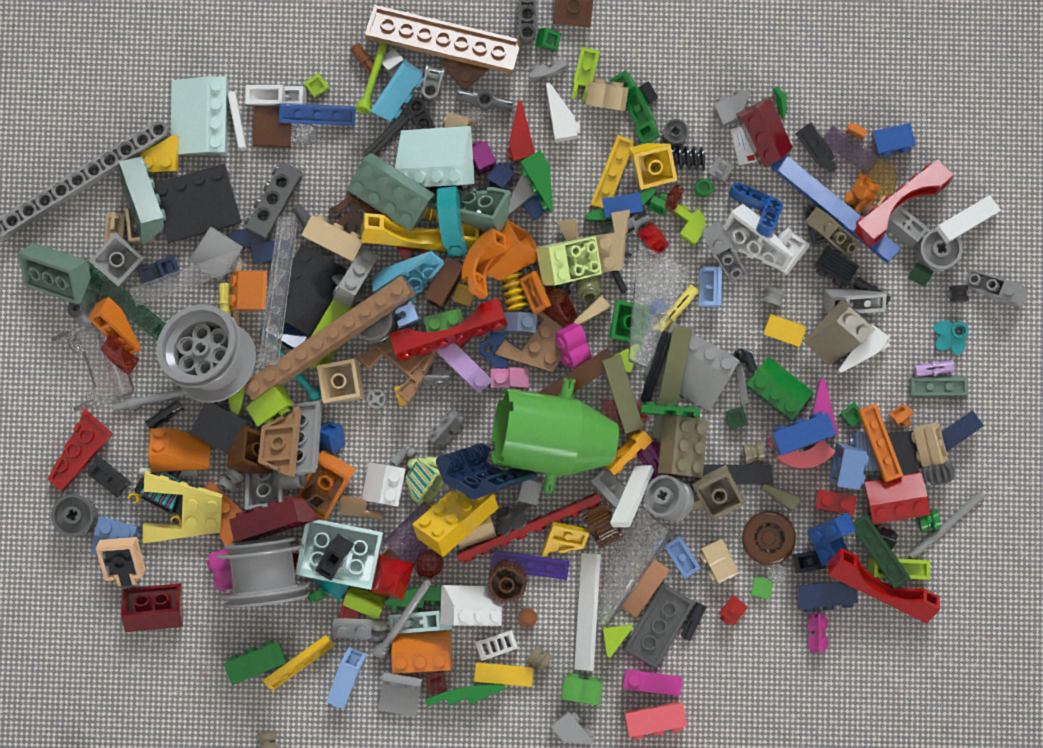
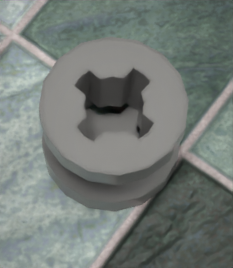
[762,286,785,307]
[367,389,386,409]

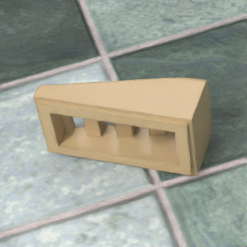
[574,296,612,325]

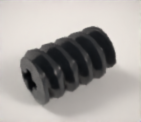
[671,145,705,171]

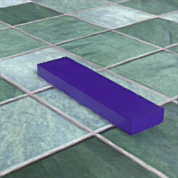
[491,550,570,580]

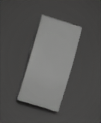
[528,58,568,81]

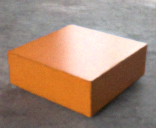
[845,122,867,140]

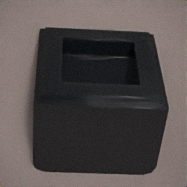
[639,81,658,105]

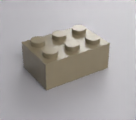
[658,416,708,478]

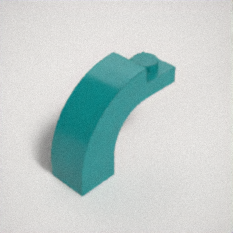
[437,186,468,257]

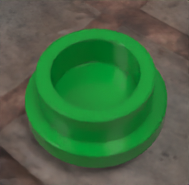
[694,179,713,198]

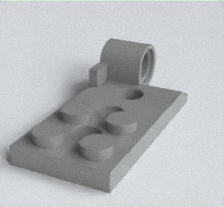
[279,401,322,490]

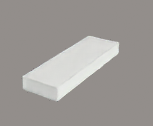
[228,91,248,151]

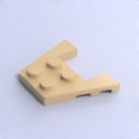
[558,210,630,273]

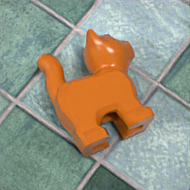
[844,173,881,214]

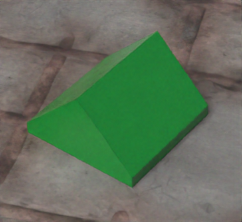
[609,300,650,345]

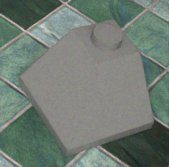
[89,232,145,287]

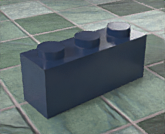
[796,581,858,613]

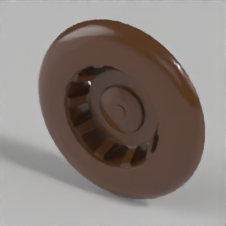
[742,511,796,565]

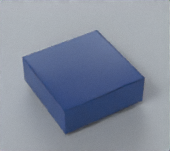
[523,194,548,221]

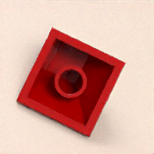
[368,555,415,600]

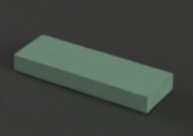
[910,377,968,397]

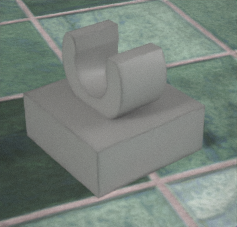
[708,156,734,183]

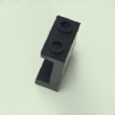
[190,402,252,454]

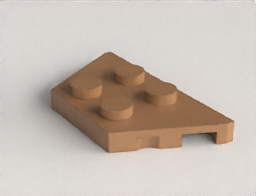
[258,407,302,479]

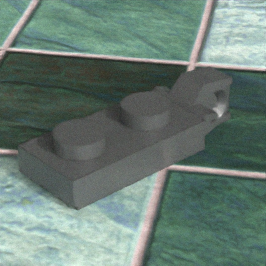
[597,210,651,237]

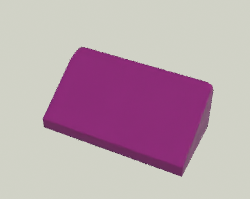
[637,441,672,479]

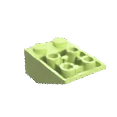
[536,236,602,285]

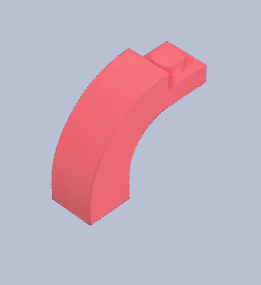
[766,432,836,469]

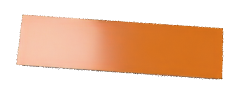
[857,403,903,483]

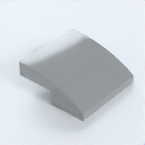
[189,227,243,281]

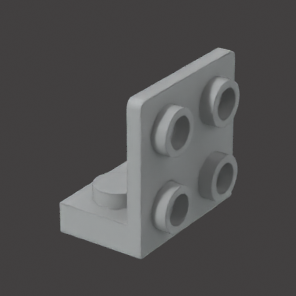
[378,672,423,717]

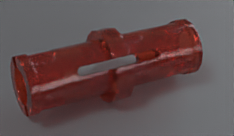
[665,185,684,211]

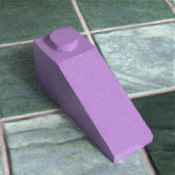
[436,343,493,394]

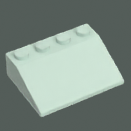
[171,76,229,156]
[395,126,475,187]
[295,520,384,590]

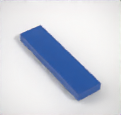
[278,103,356,126]

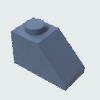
[494,312,537,336]

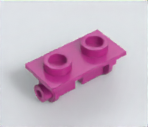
[808,614,828,653]

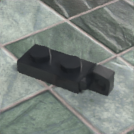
[795,122,838,173]

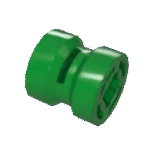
[917,510,941,532]

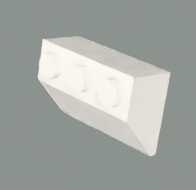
[440,585,502,626]

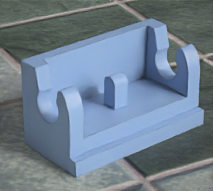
[699,267,722,307]
[395,301,420,330]

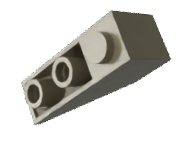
[805,207,861,259]

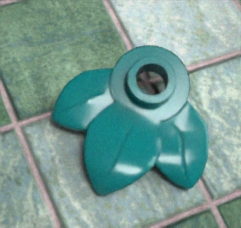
[933,320,969,355]

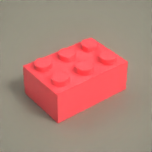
[623,701,687,740]

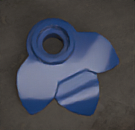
[479,332,517,368]

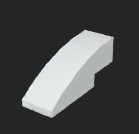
[245,85,307,107]

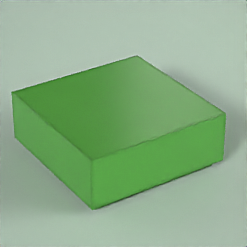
[750,576,774,600]

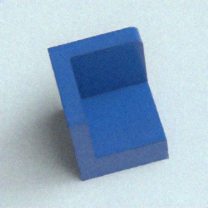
[319,421,346,454]

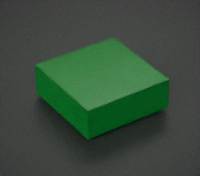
[839,402,861,429]

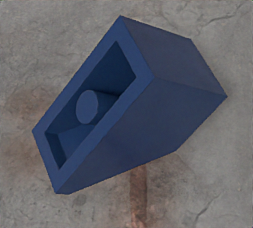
[487,162,515,190]

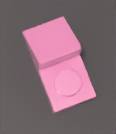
[491,367,529,388]

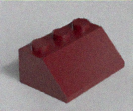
[736,97,793,168]
[121,583,184,632]

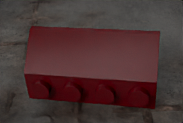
[229,495,319,542]

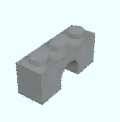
[333,247,379,308]

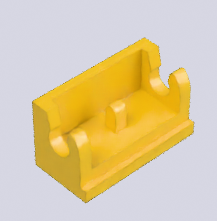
[763,313,807,347]

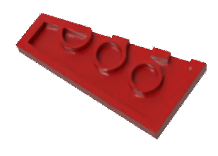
[48,409,114,492]

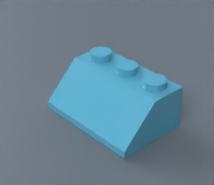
[370,59,424,122]

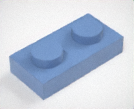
[663,536,701,579]

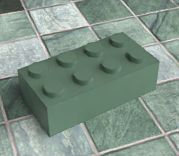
[346,153,435,231]

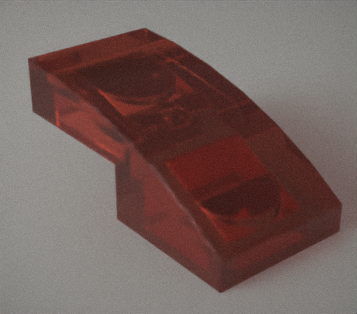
[101,334,139,375]
[425,671,448,694]

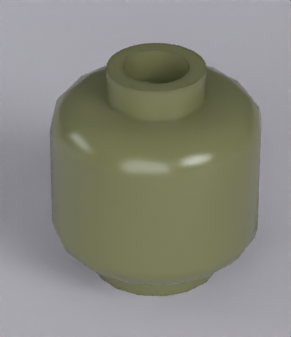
[575,276,601,303]

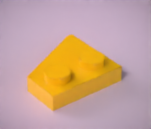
[140,135,179,174]

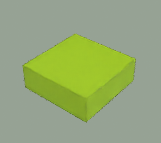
[303,72,330,99]

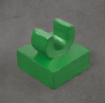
[648,192,671,217]

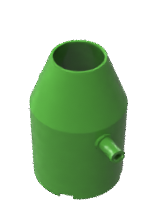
[491,378,619,494]

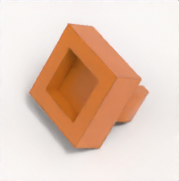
[888,404,914,428]

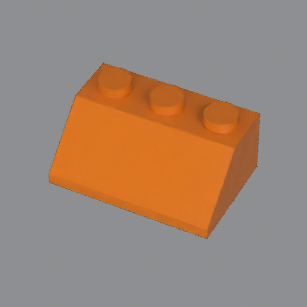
[391,631,453,674]

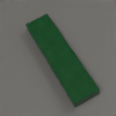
[852,514,910,589]

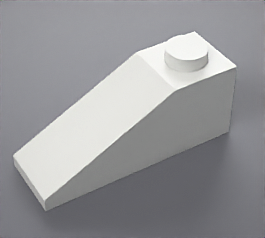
[546,83,580,142]
[836,324,890,374]

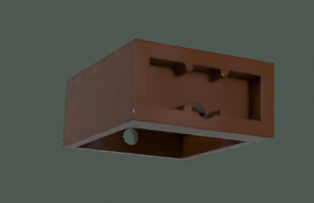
[424,257,463,310]

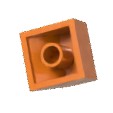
[228,271,267,313]

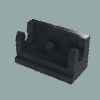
[87,457,131,498]

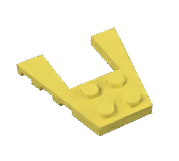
[142,471,223,543]

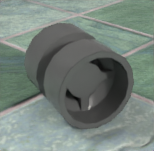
[662,119,688,148]

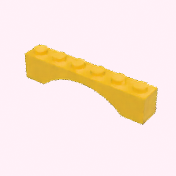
[361,213,479,251]

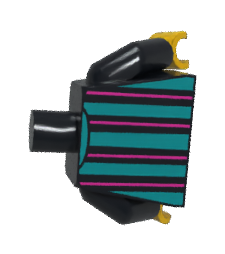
[128,471,183,525]

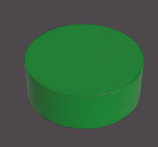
[307,589,328,603]

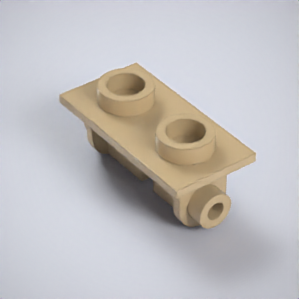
[104,212,125,244]

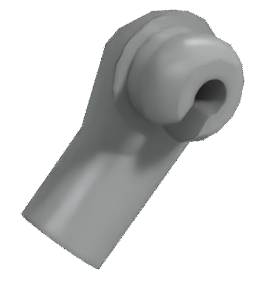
[390,445,417,467]

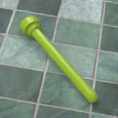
[356,43,388,114]

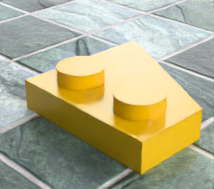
[541,522,590,557]

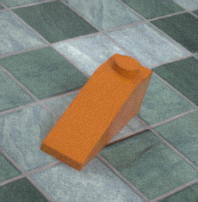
[88,297,141,357]

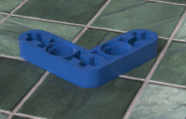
[729,183,783,237]

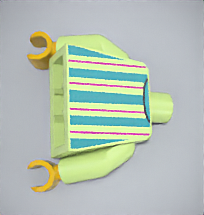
[405,457,444,511]

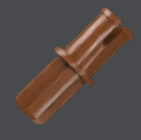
[350,43,380,76]

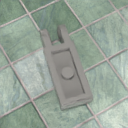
[333,618,387,641]

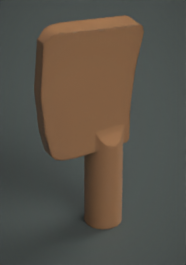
[339,495,384,521]

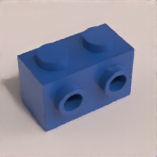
[871,123,916,158]

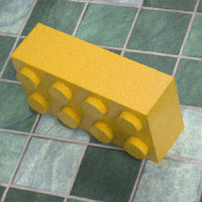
[412,489,499,557]

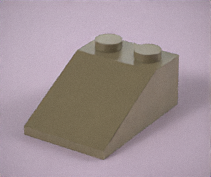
[803,299,875,365]

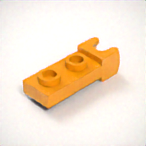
[603,430,652,475]

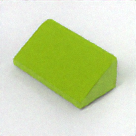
[343,586,387,619]

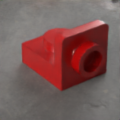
[718,595,748,626]

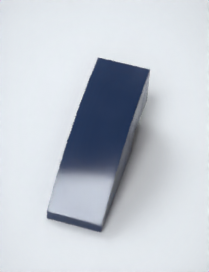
[941,410,984,452]

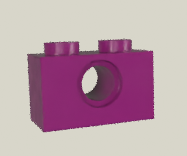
[472,141,496,177]

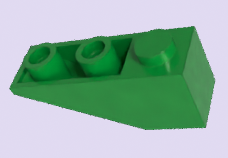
[519,150,553,213]

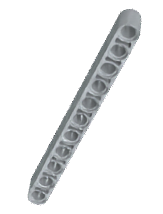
[0,121,169,242]

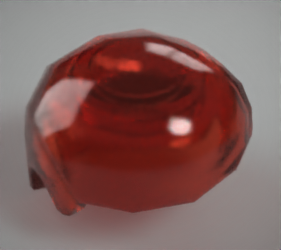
[414,549,444,579]

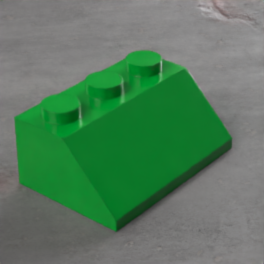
[746,356,813,422]

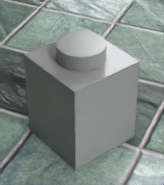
[518,477,542,506]

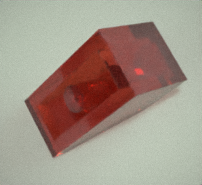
[543,286,578,328]

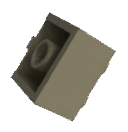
[691,465,745,520]

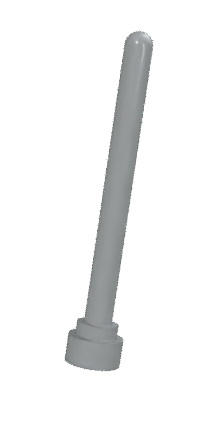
[373,580,431,660]

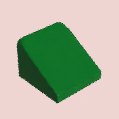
[535,28,561,52]

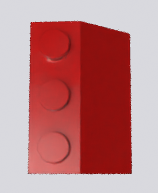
[864,472,930,524]

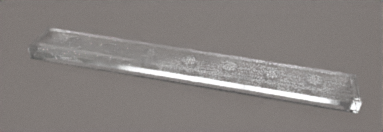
[258,216,298,367]

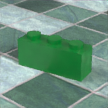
[224,639,288,685]

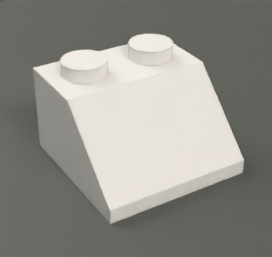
[362,463,406,507]

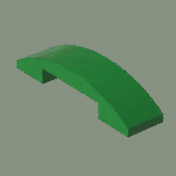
[610,70,660,144]
[584,186,657,223]

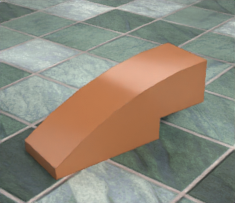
[620,559,670,618]

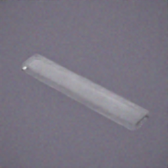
[129,249,245,307]

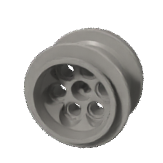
[157,304,256,403]
[216,536,309,608]

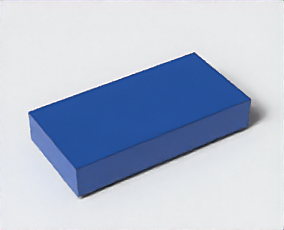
[602,192,643,218]

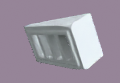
[475,630,518,661]

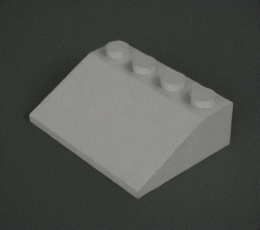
[643,322,740,412]

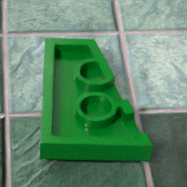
[640,402,701,419]

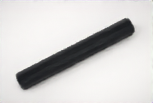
[640,330,672,402]

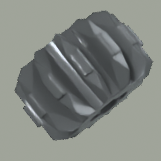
[921,461,955,486]

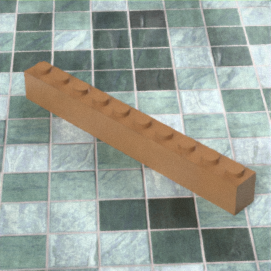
[244,276,416,400]

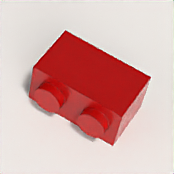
[813,490,857,516]

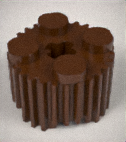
[582,503,624,549]
[487,559,527,603]

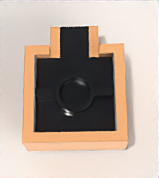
[96,537,146,586]

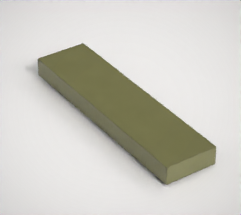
[602,354,644,434]

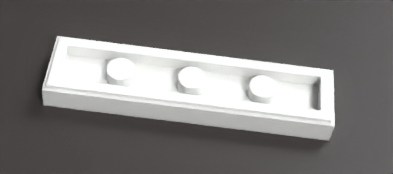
[935,195,1001,244]
[610,465,654,527]

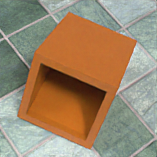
[486,220,538,281]

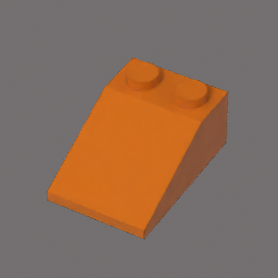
[148,428,211,472]
[295,450,357,521]

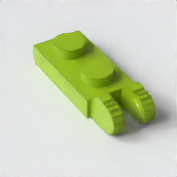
[571,47,600,102]

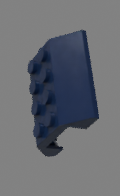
[436,443,538,500]

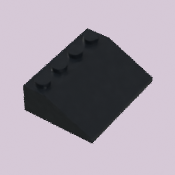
[154,164,242,244]
[264,244,348,337]

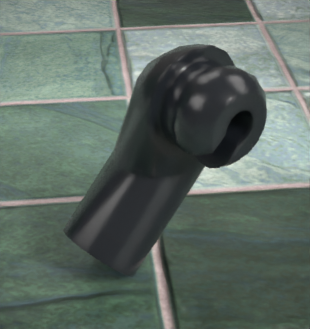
[733,349,757,373]

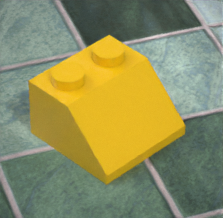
[629,143,678,190]

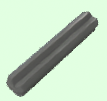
[364,114,409,156]

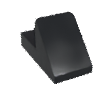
[792,550,826,574]

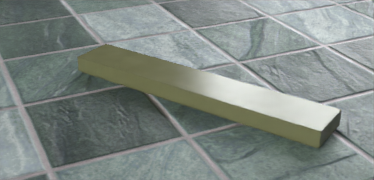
[651,325,693,439]

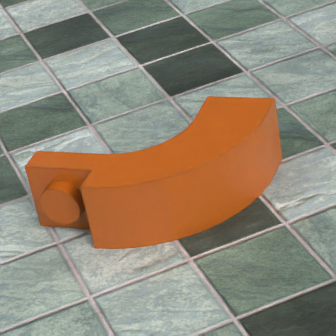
[462,228,507,299]

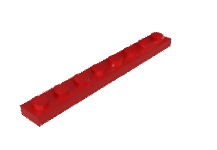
[456,492,602,563]

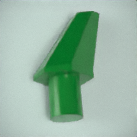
[773,86,787,118]

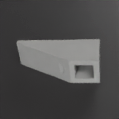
[703,221,748,283]
[964,269,1028,309]

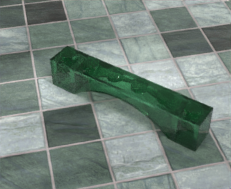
[84,258,166,341]

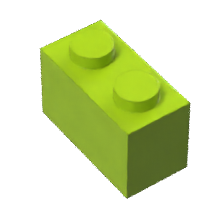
[246,386,295,427]

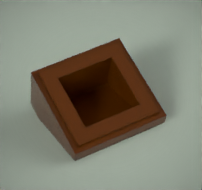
[302,482,330,511]

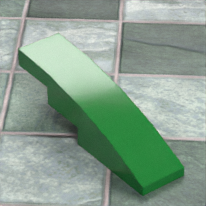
[425,684,506,707]

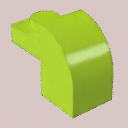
[672,204,705,246]

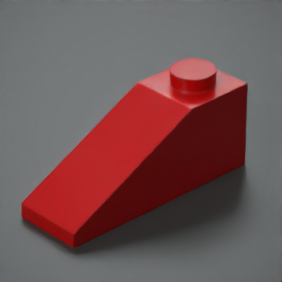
[506,101,535,164]

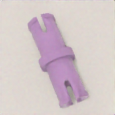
[914,360,955,377]

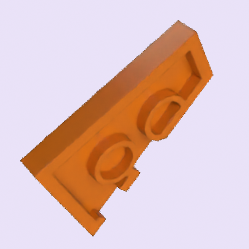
[204,481,244,545]

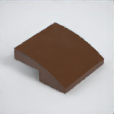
[253,106,292,148]

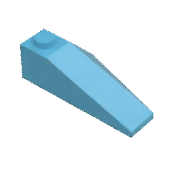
[372,251,444,311]

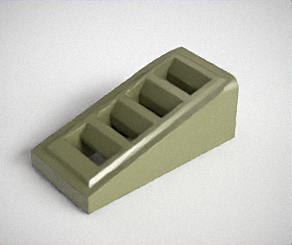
[761,484,802,511]

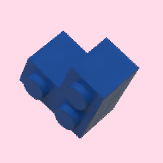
[807,513,856,566]

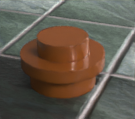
[518,608,537,628]

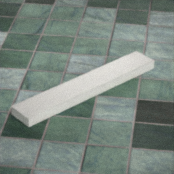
[574,553,601,671]

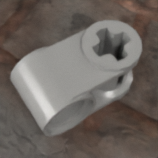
[422,64,445,103]

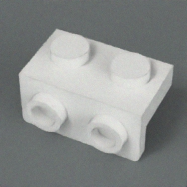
[774,228,810,275]

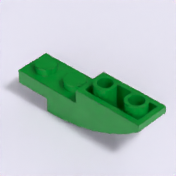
[385,586,442,611]

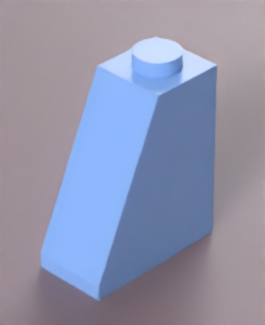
[326,647,367,709]

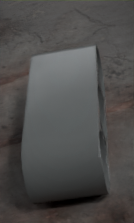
[519,0,536,44]

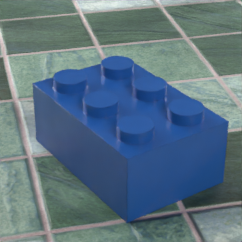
[769,411,836,457]

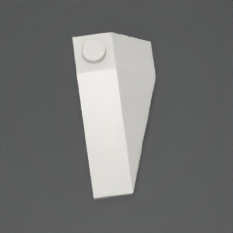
[723,204,794,271]

